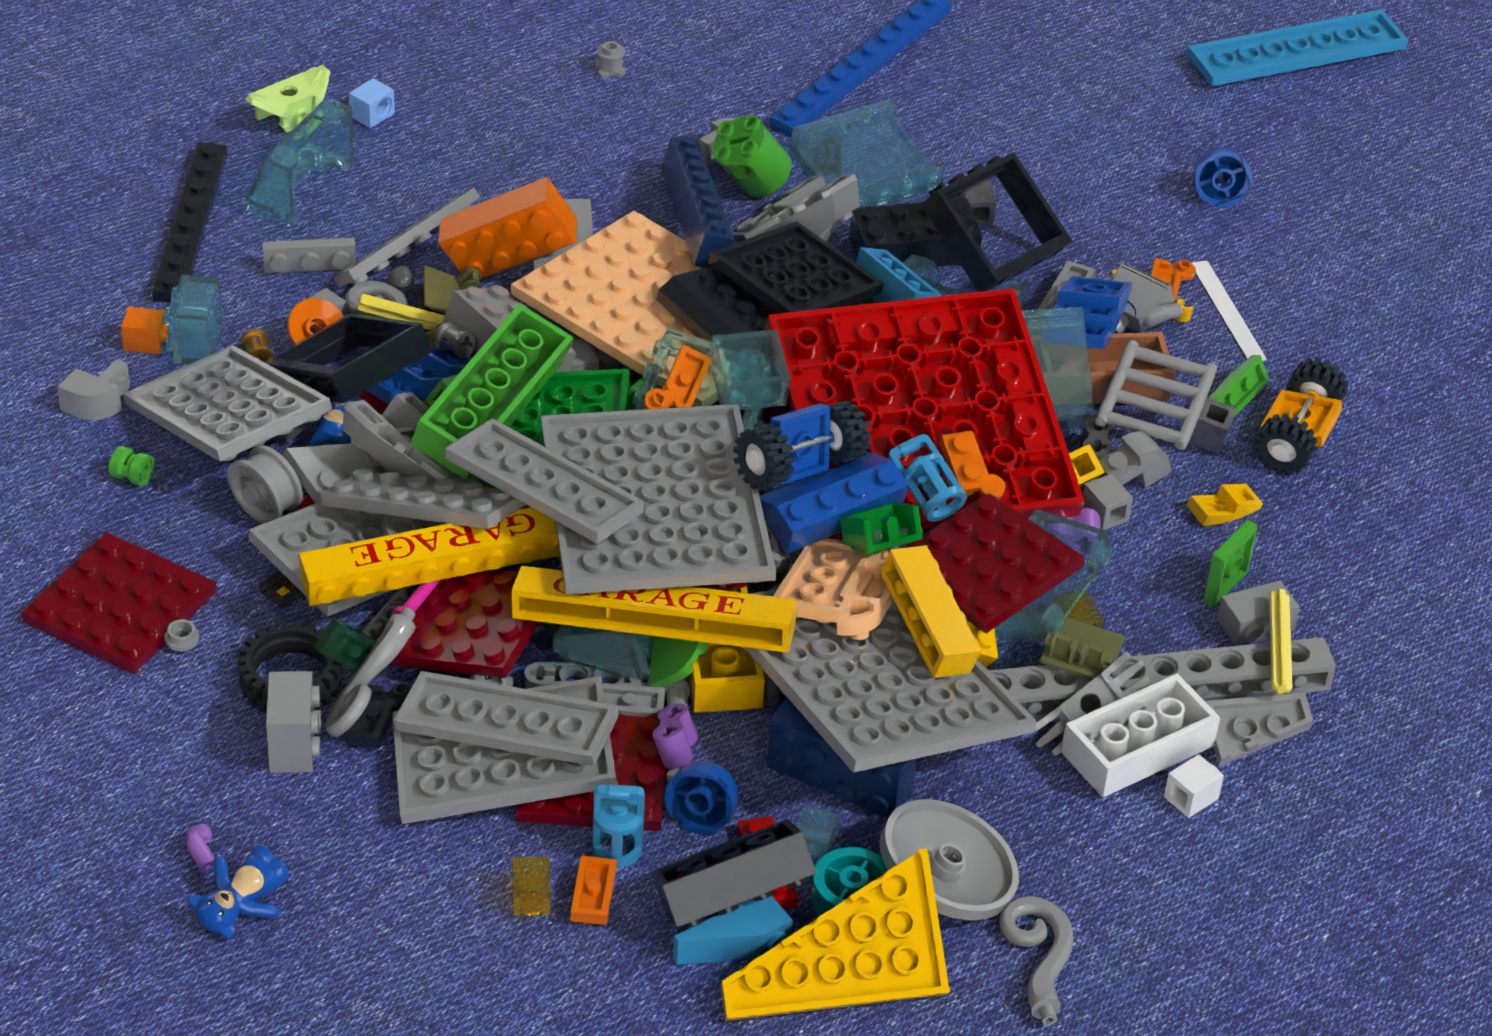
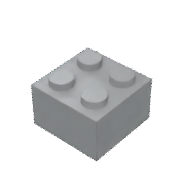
[266,671,321,773]

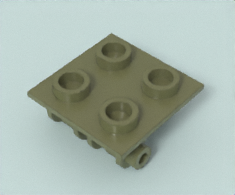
[423,265,481,313]
[1039,615,1126,679]

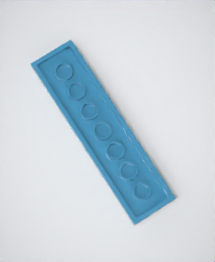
[1186,9,1408,86]

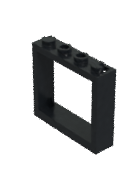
[921,152,1073,292]
[264,313,432,404]

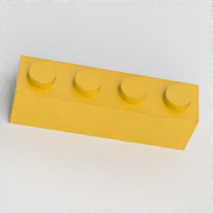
[880,545,981,678]

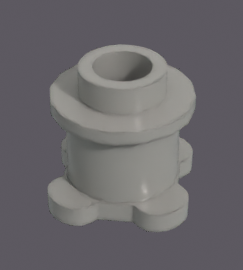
[595,41,626,78]

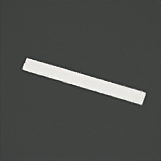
[1191,261,1267,361]

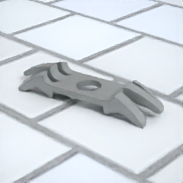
[1035,651,1151,756]

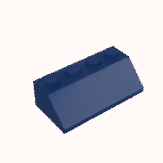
[759,452,909,554]

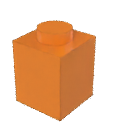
[121,307,171,355]

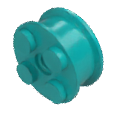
[811,847,888,917]

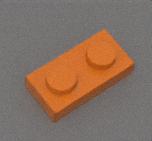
[570,856,617,925]

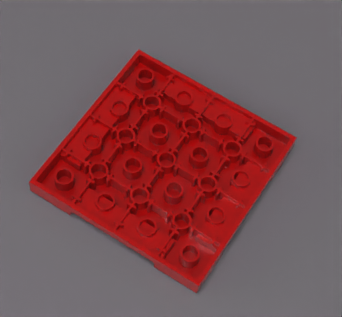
[765,288,1085,540]

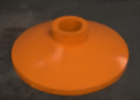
[287,298,344,344]

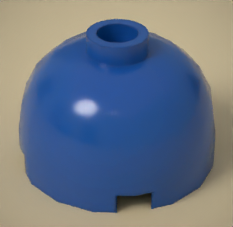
[1193,147,1253,208]
[664,761,739,835]

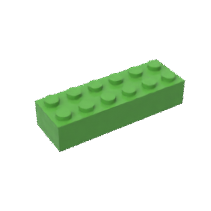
[410,303,574,480]

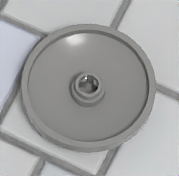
[879,799,1019,921]

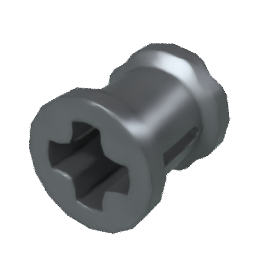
[434,322,476,359]

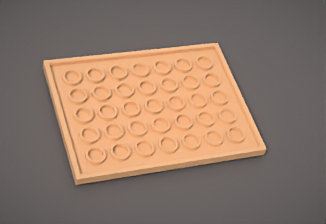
[510,211,774,407]

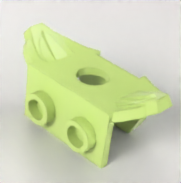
[245,64,331,133]

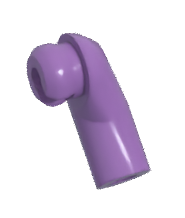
[186,823,215,871]

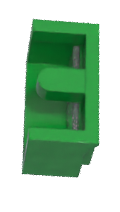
[840,502,923,554]

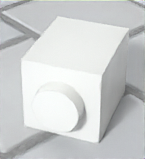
[1164,754,1224,818]

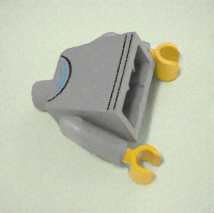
[1104,262,1194,334]

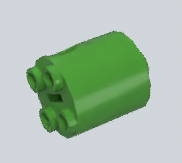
[713,115,792,197]

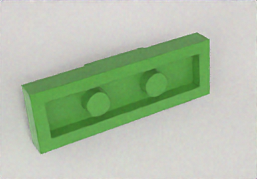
[1208,355,1270,417]

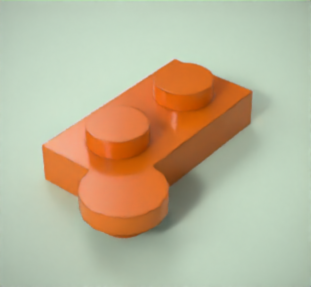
[1151,258,1196,303]
[643,344,712,409]
[939,430,1006,499]

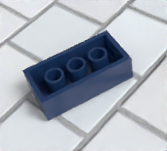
[767,697,916,818]

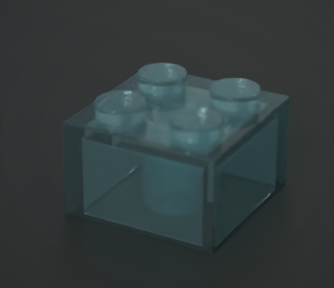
[164,275,223,365]
[709,330,791,410]

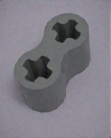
[1080,415,1112,478]

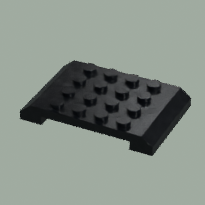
[656,266,863,369]

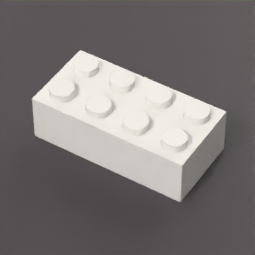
[1061,673,1220,798]

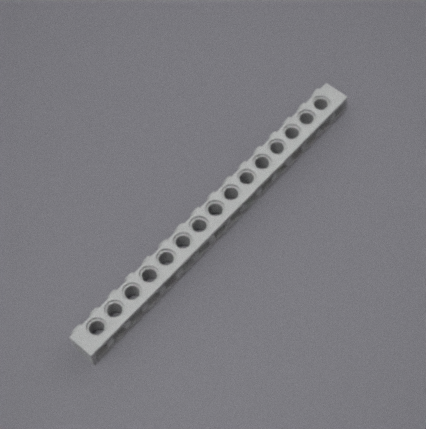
[988,637,1336,720]

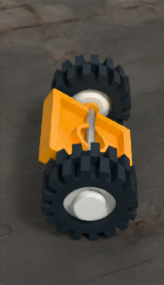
[1254,357,1348,475]

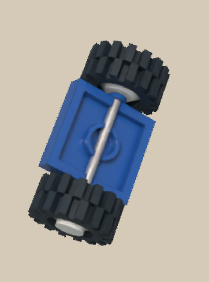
[733,401,871,490]

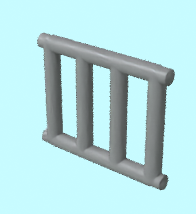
[1095,340,1217,450]

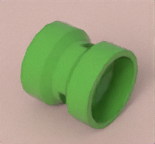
[109,445,154,486]

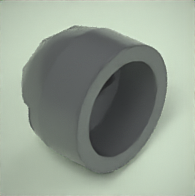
[387,266,414,293]

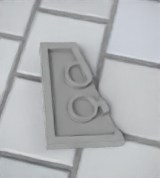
[281,443,387,504]
[1205,692,1313,766]

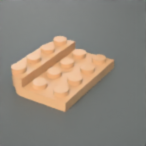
[773,538,894,640]

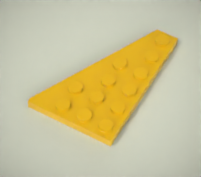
[720,848,950,1021]

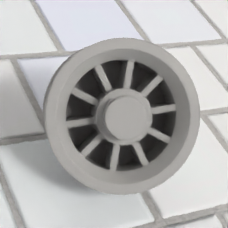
[227,445,303,524]

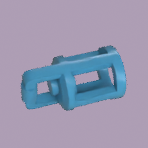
[889,434,967,522]
[592,784,645,868]

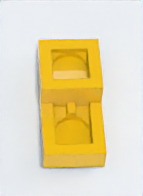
[1186,483,1263,526]

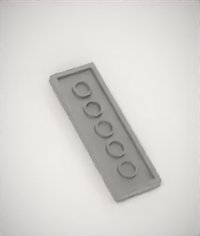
[445,418,644,544]
[320,468,526,529]
[393,671,619,766]

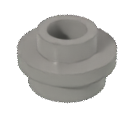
[164,619,199,651]

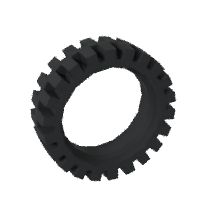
[238,622,342,713]

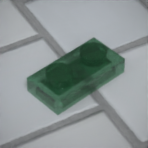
[314,618,377,671]

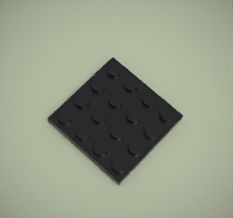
[708,221,884,314]

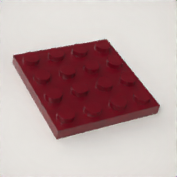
[904,493,1084,634]
[22,532,217,674]
[388,569,539,678]
[517,714,666,831]

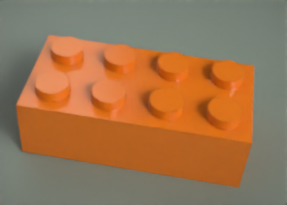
[438,177,577,280]

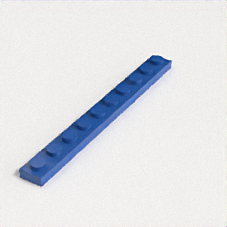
[770,0,952,137]

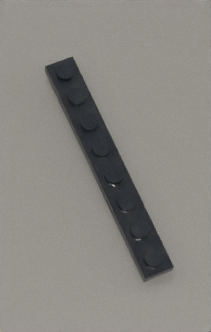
[152,143,228,303]

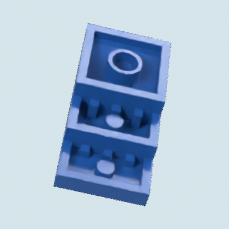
[1042,276,1132,349]
[366,347,476,404]

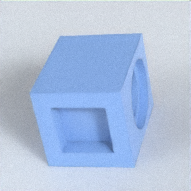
[349,78,395,128]

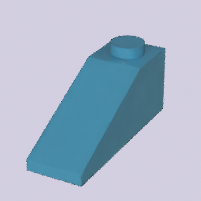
[673,896,793,965]

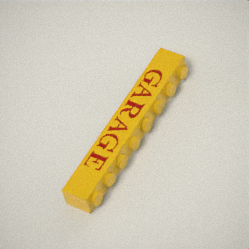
[299,507,560,606]
[512,566,797,653]

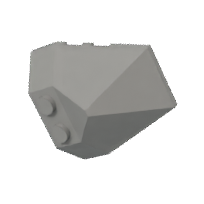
[731,174,860,241]
[343,392,486,485]

